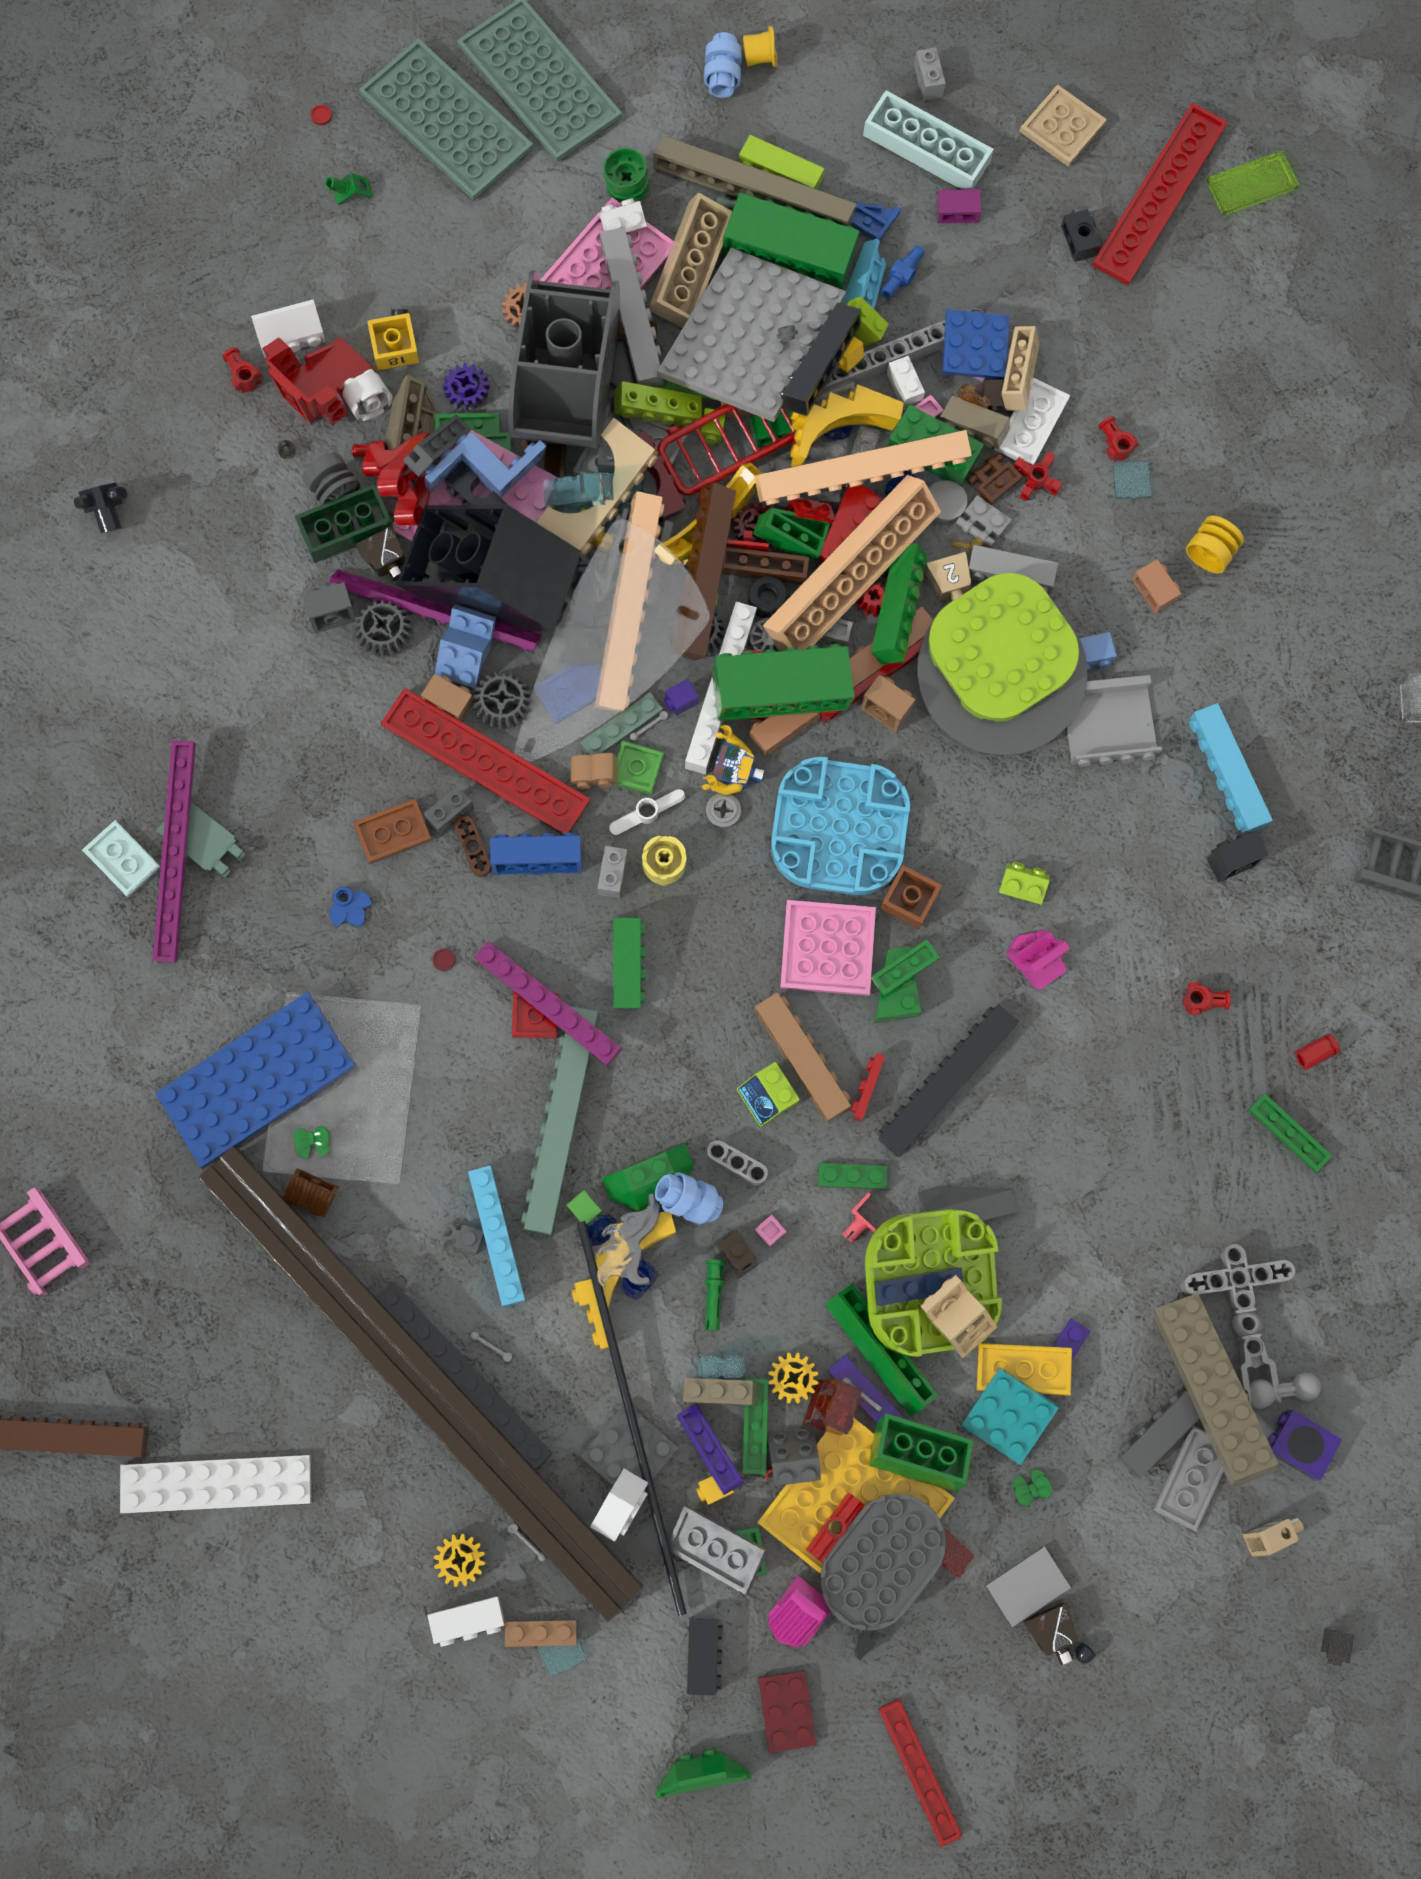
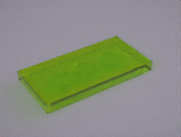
[1206,150,1300,216]

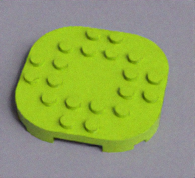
[928,573,1079,722]
[865,1209,1002,1356]

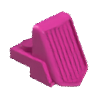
[1006,929,1070,989]
[766,1575,831,1647]

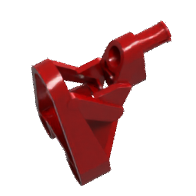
[351,433,437,526]

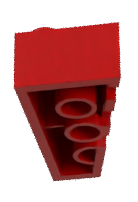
[818,485,884,565]

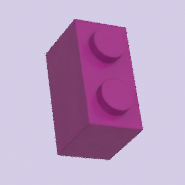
[936,188,981,223]

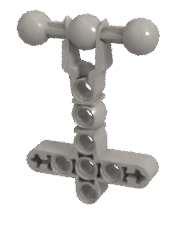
[1180,1244,1321,1409]

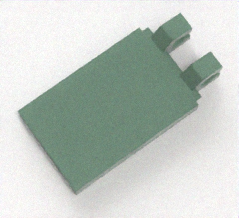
[156,802,246,878]

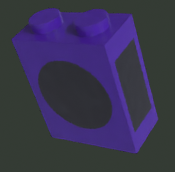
[1267,1410,1342,1480]

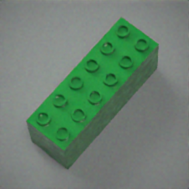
[722,193,859,290]
[712,644,854,721]

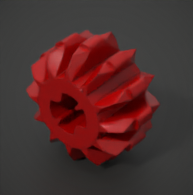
[855,581,886,618]

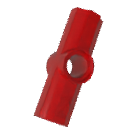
[805,1492,865,1563]

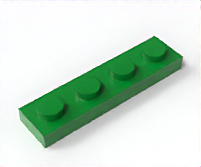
[1248,1093,1332,1173]
[742,1378,768,1474]

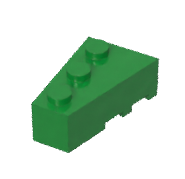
[753,508,830,562]
[874,947,921,1023]

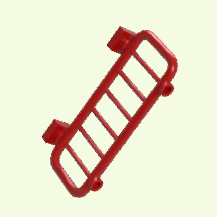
[657,404,815,505]

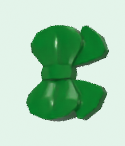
[293,1125,331,1158]
[1012,1470,1052,1507]

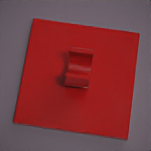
[726,530,769,552]

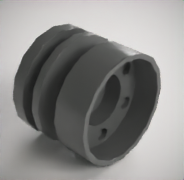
[302,452,360,505]

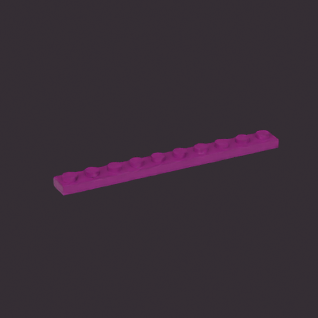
[329,569,542,651]
[152,741,196,963]

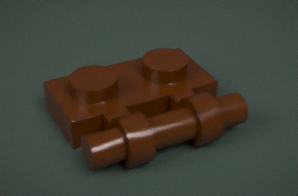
[966,453,1023,505]

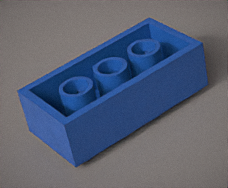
[490,833,582,875]

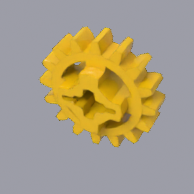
[768,1353,818,1404]
[434,1534,486,1587]

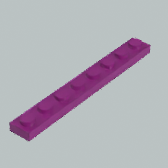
[474,941,623,1067]

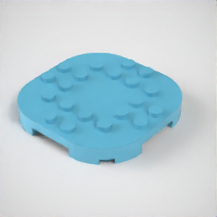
[771,757,910,895]

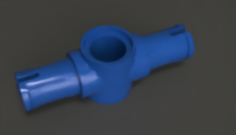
[881,245,925,299]

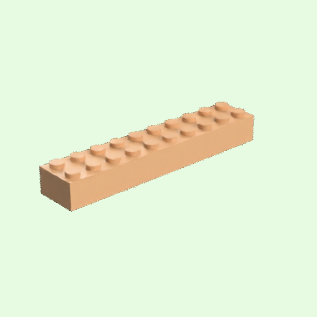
[763,475,941,651]

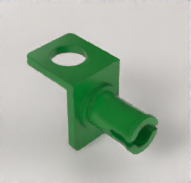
[324,172,372,205]

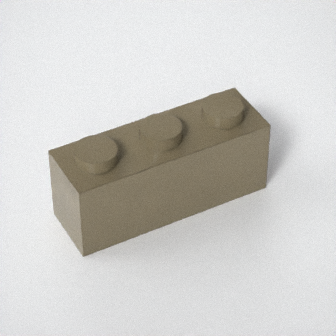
[940,396,1010,449]
[683,1378,759,1406]

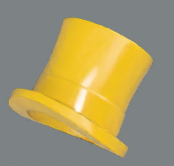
[743,26,778,67]

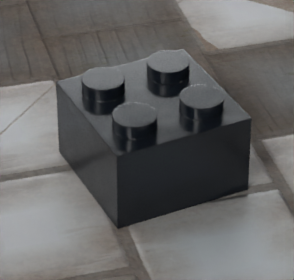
[1207,831,1268,883]

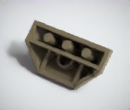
[386,375,438,450]

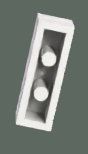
[428,1596,505,1647]

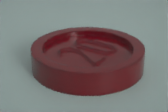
[432,949,455,971]

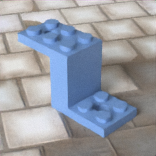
[425,432,546,498]

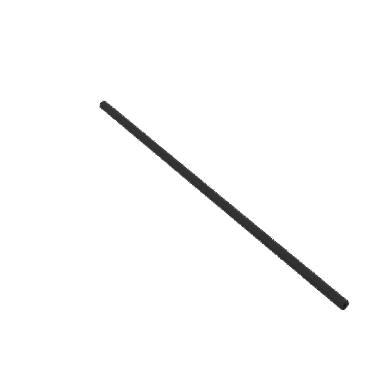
[577,1221,687,1616]

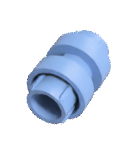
[704,32,742,98]
[655,1172,723,1224]

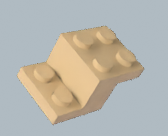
[921,1275,997,1358]

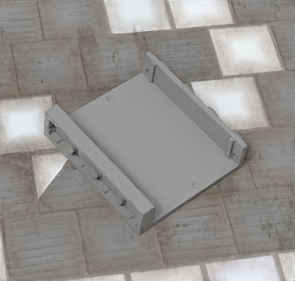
[1066,675,1162,767]

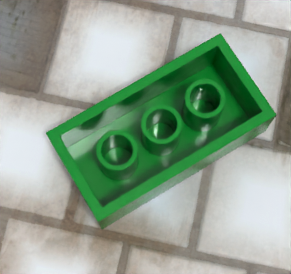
[887,404,984,487]
[869,1413,974,1493]

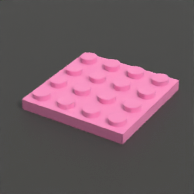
[780,900,876,996]

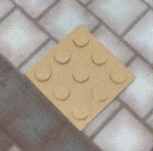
[1019,84,1107,167]

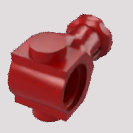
[222,347,263,393]
[1098,416,1139,461]
[1183,982,1231,1016]

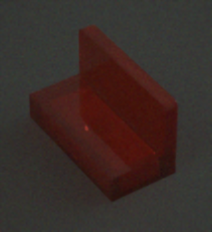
[942,1527,974,1578]

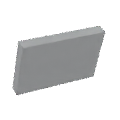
[985,1546,1071,1627]

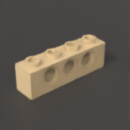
[1002,326,1040,410]

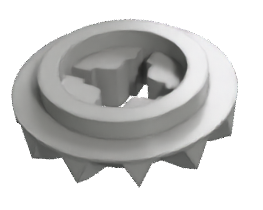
[706,793,741,828]

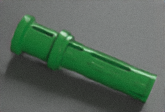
[705,1260,726,1331]

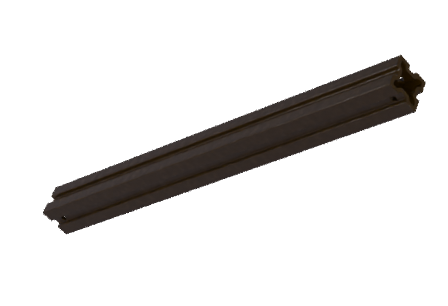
[198,1146,643,1622]

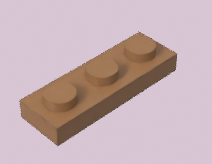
[505,1620,577,1647]

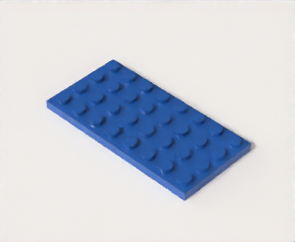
[155,991,356,1169]

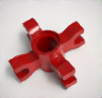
[1014,451,1062,501]

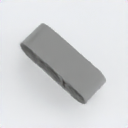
[707,1141,768,1186]

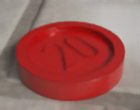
[311,105,332,125]

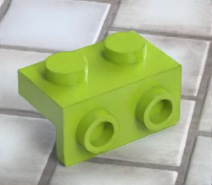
[999,862,1050,905]

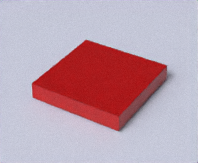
[512,992,558,1039]

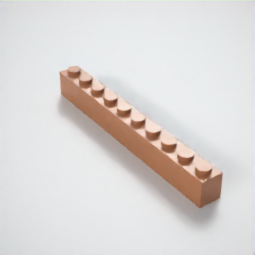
[749,607,934,757]

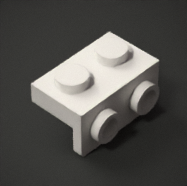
[598,198,647,232]

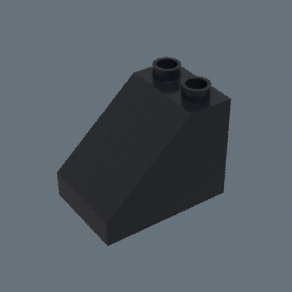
[396,505,582,632]

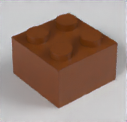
[880,865,942,929]

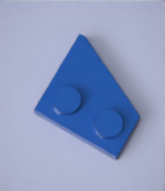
[851,202,901,241]

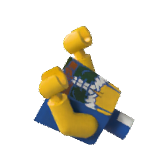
[702,725,765,795]

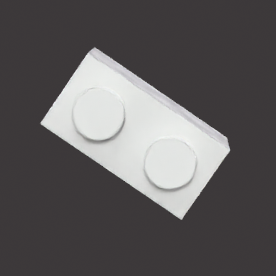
[887,356,925,410]

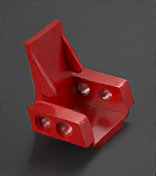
[262,337,376,426]

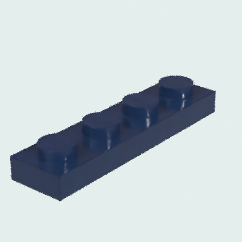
[874,1267,964,1306]

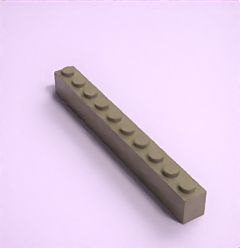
[653,136,856,226]

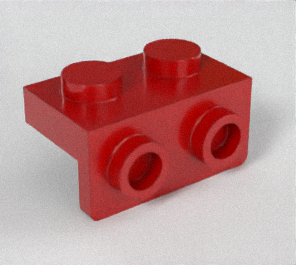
[784,498,835,523]

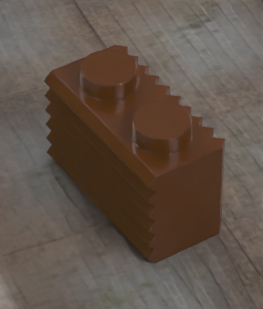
[283,1168,339,1217]

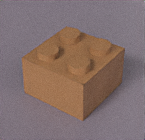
[861,674,916,733]

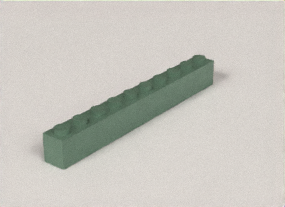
[521,1006,598,1236]

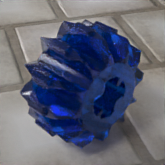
[620,1260,658,1300]

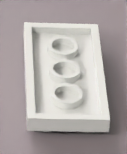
[994,378,1070,466]

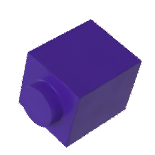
[664,679,699,716]

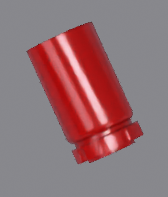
[1295,1033,1340,1070]

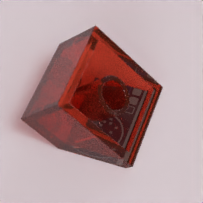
[802,1379,862,1435]

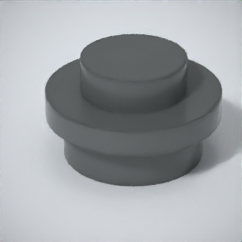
[777,325,798,342]

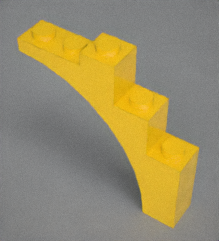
[790,384,904,467]
[654,463,763,565]
[571,1211,676,1350]

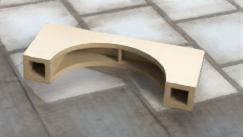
[537,418,658,557]

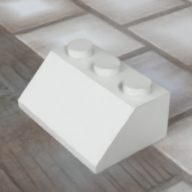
[251,300,326,358]

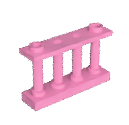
[0,1187,91,1297]

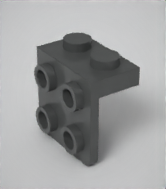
[768,1429,821,1486]

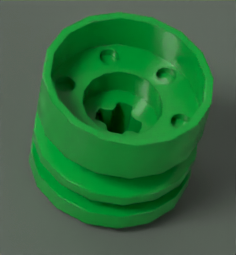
[603,147,650,204]

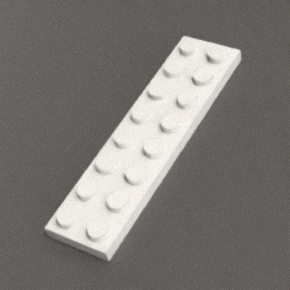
[120,1455,312,1513]

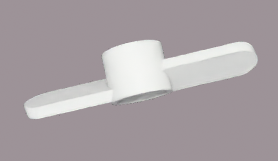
[609,789,685,835]

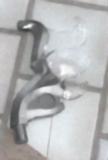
[597,1194,660,1288]

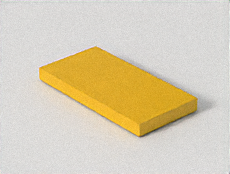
[977,1343,1072,1396]

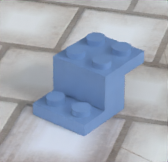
[435,604,496,688]

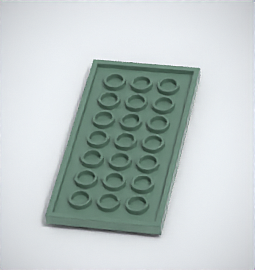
[457,0,622,162]
[359,38,533,201]

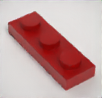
[851,1053,885,1122]

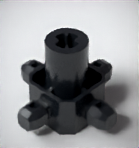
[74,482,127,533]

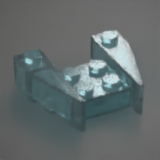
[543,473,644,507]

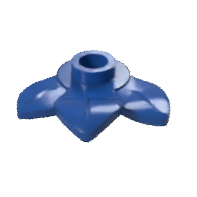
[329,887,372,927]

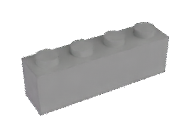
[968,545,1058,594]

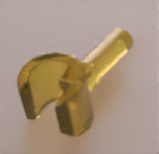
[952,537,983,551]

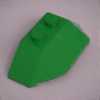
[601,1143,694,1211]
[655,1748,752,1799]

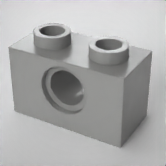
[914,47,946,101]
[597,846,627,898]

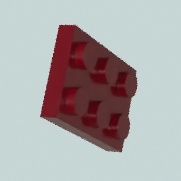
[758,1670,816,1753]

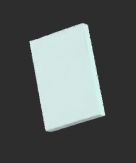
[82,820,161,898]

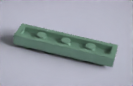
[580,692,663,755]

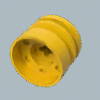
[1186,516,1244,573]

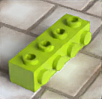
[614,381,702,427]

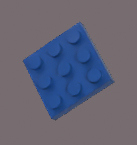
[942,309,1010,380]

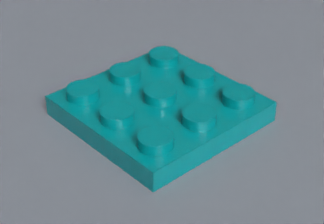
[961,1367,1059,1465]

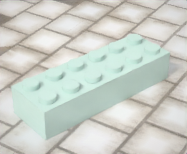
[863,90,994,190]

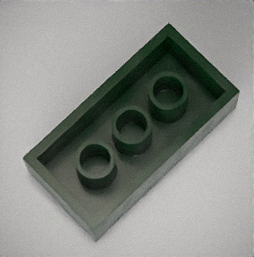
[295,484,393,563]

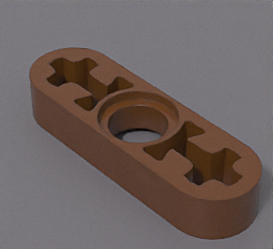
[454,816,491,877]

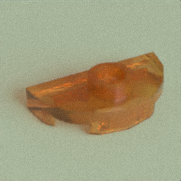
[957,384,991,409]

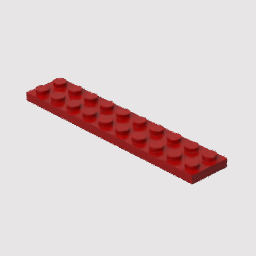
[1092,103,1228,285]
[380,688,590,835]

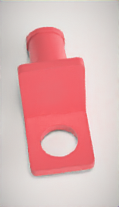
[842,1191,877,1243]

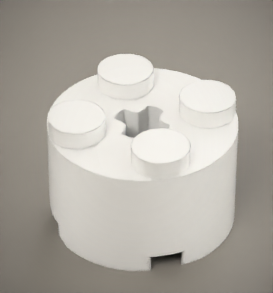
[342,369,393,421]

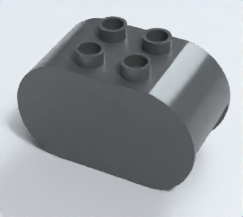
[509,270,620,449]

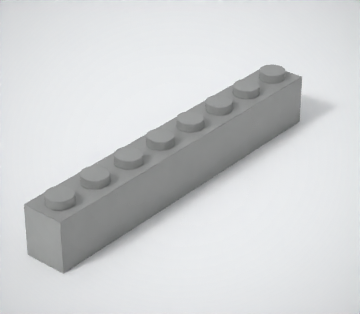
[600,227,663,387]

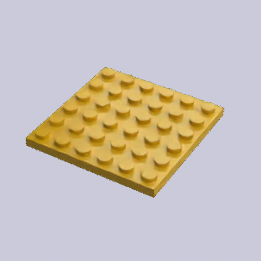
[757,1410,955,1574]

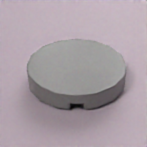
[929,480,967,523]

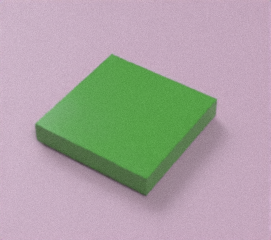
[615,740,664,795]

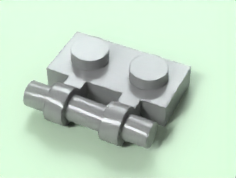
[956,496,1012,548]

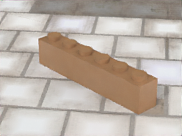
[754,992,851,1123]

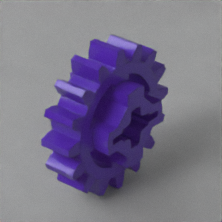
[443,363,490,410]

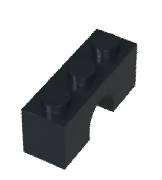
[445,462,508,505]

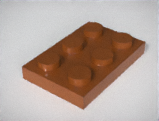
[353,799,432,864]

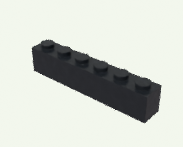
[781,302,862,416]

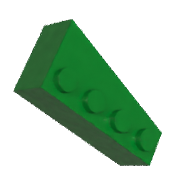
[613,917,645,1008]

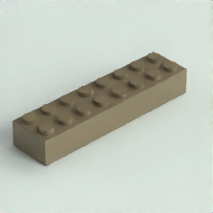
[1154,1293,1279,1488]

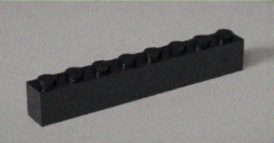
[878,1004,1019,1157]

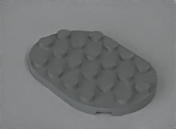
[821,1494,946,1630]

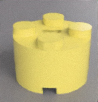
[642,836,687,886]

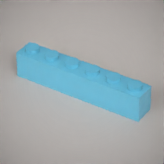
[1189,703,1273,833]
[468,1166,526,1308]

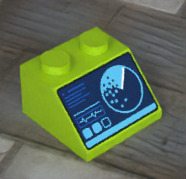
[736,1062,800,1127]

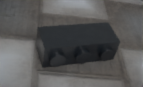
[687,1618,723,1695]

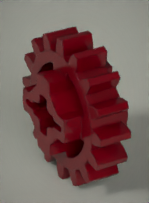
[734,502,771,546]

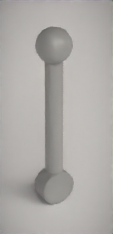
[630,711,668,741]
[470,1331,512,1362]
[842,1378,883,1412]
[509,1524,547,1562]

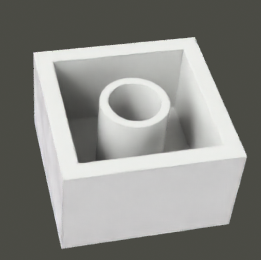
[590,1469,648,1542]

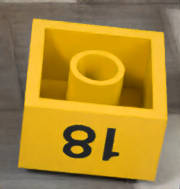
[367,313,419,371]

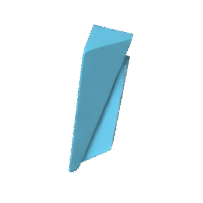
[842,239,886,309]

